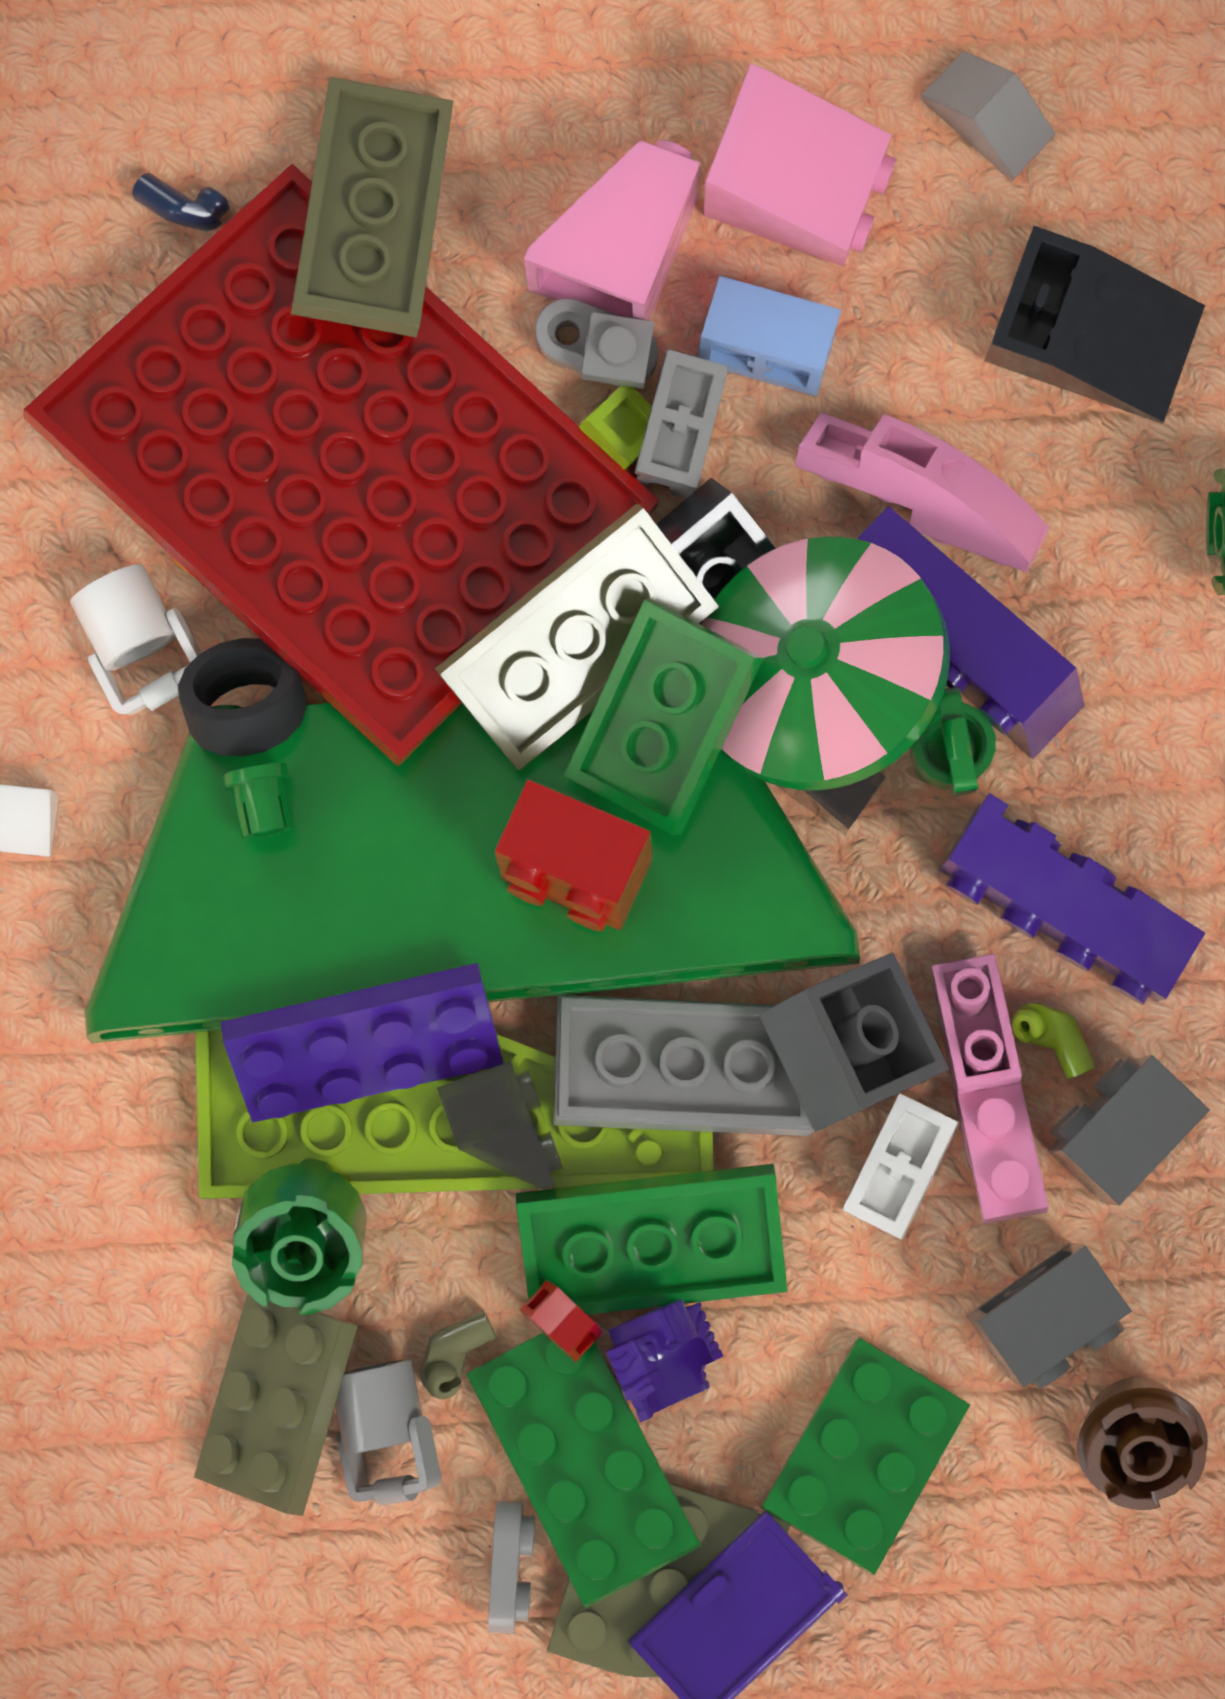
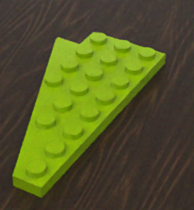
[196,1030,714,1199]

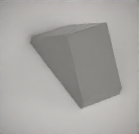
[920,51,1055,181]

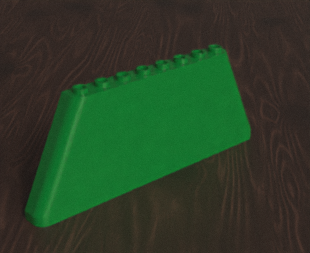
[85,703,860,1044]

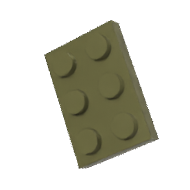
[194,1293,358,1516]

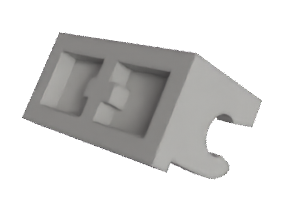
[635,349,729,498]

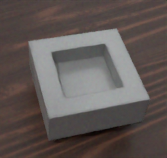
[581,312,654,389]

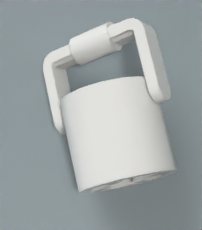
[70,564,201,715]

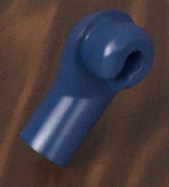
[132,173,230,232]

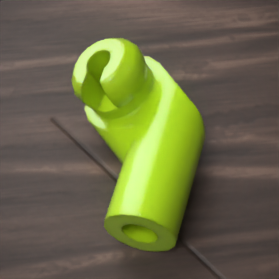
[1010,1002,1096,1080]

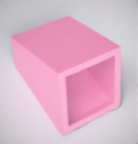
[704,64,897,267]
[524,140,700,321]

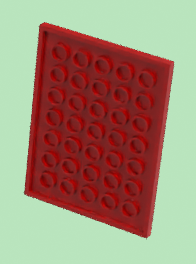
[24,164,660,766]

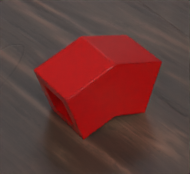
[520,1280,603,1363]

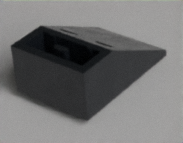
[984,226,1205,424]

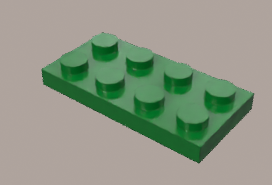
[516,1164,788,1315]
[466,1333,702,1608]

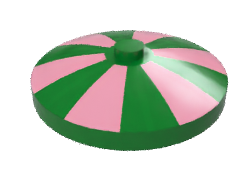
[702,537,950,790]

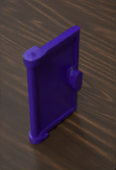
[628,1510,848,1699]

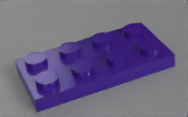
[221,963,504,1123]

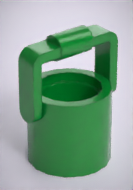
[910,687,996,797]

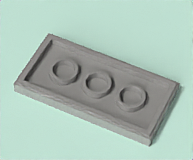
[553,995,813,1136]

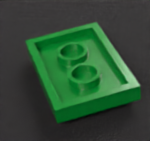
[564,600,764,835]
[760,1338,971,1575]

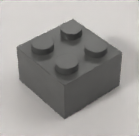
[759,952,949,1132]
[1047,1055,1210,1206]
[966,1242,1132,1389]

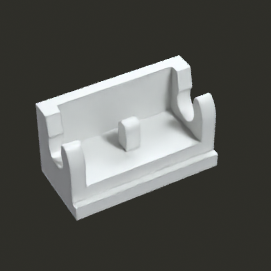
[842,1093,958,1240]

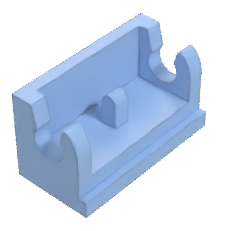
[697,275,841,397]

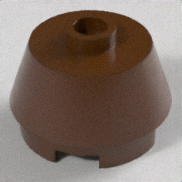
[1077,1377,1208,1510]

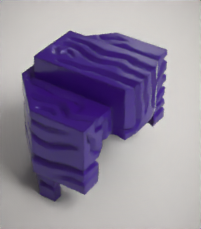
[606,1299,723,1422]

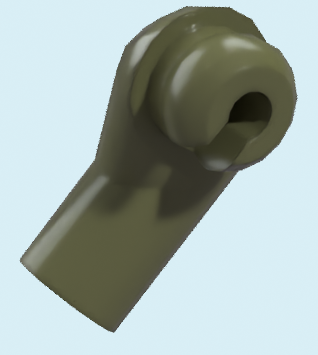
[420,1309,497,1399]

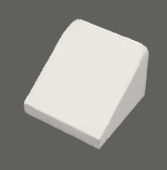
[0,784,59,857]

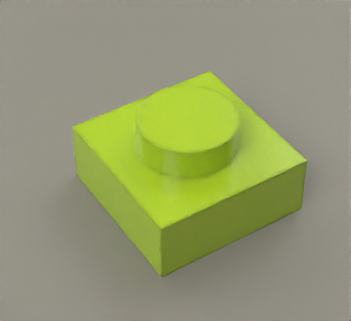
[579,386,652,469]

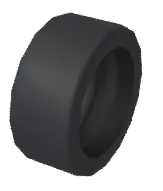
[178,638,307,757]

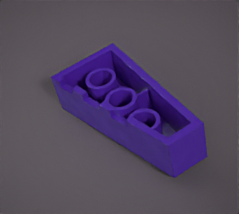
[857,506,1085,760]
[939,793,1205,1005]

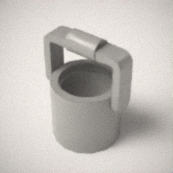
[335,1359,441,1505]

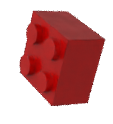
[495,779,652,932]

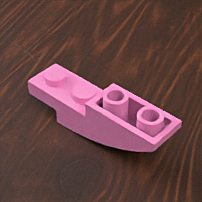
[795,413,1049,572]
[931,954,1049,1224]

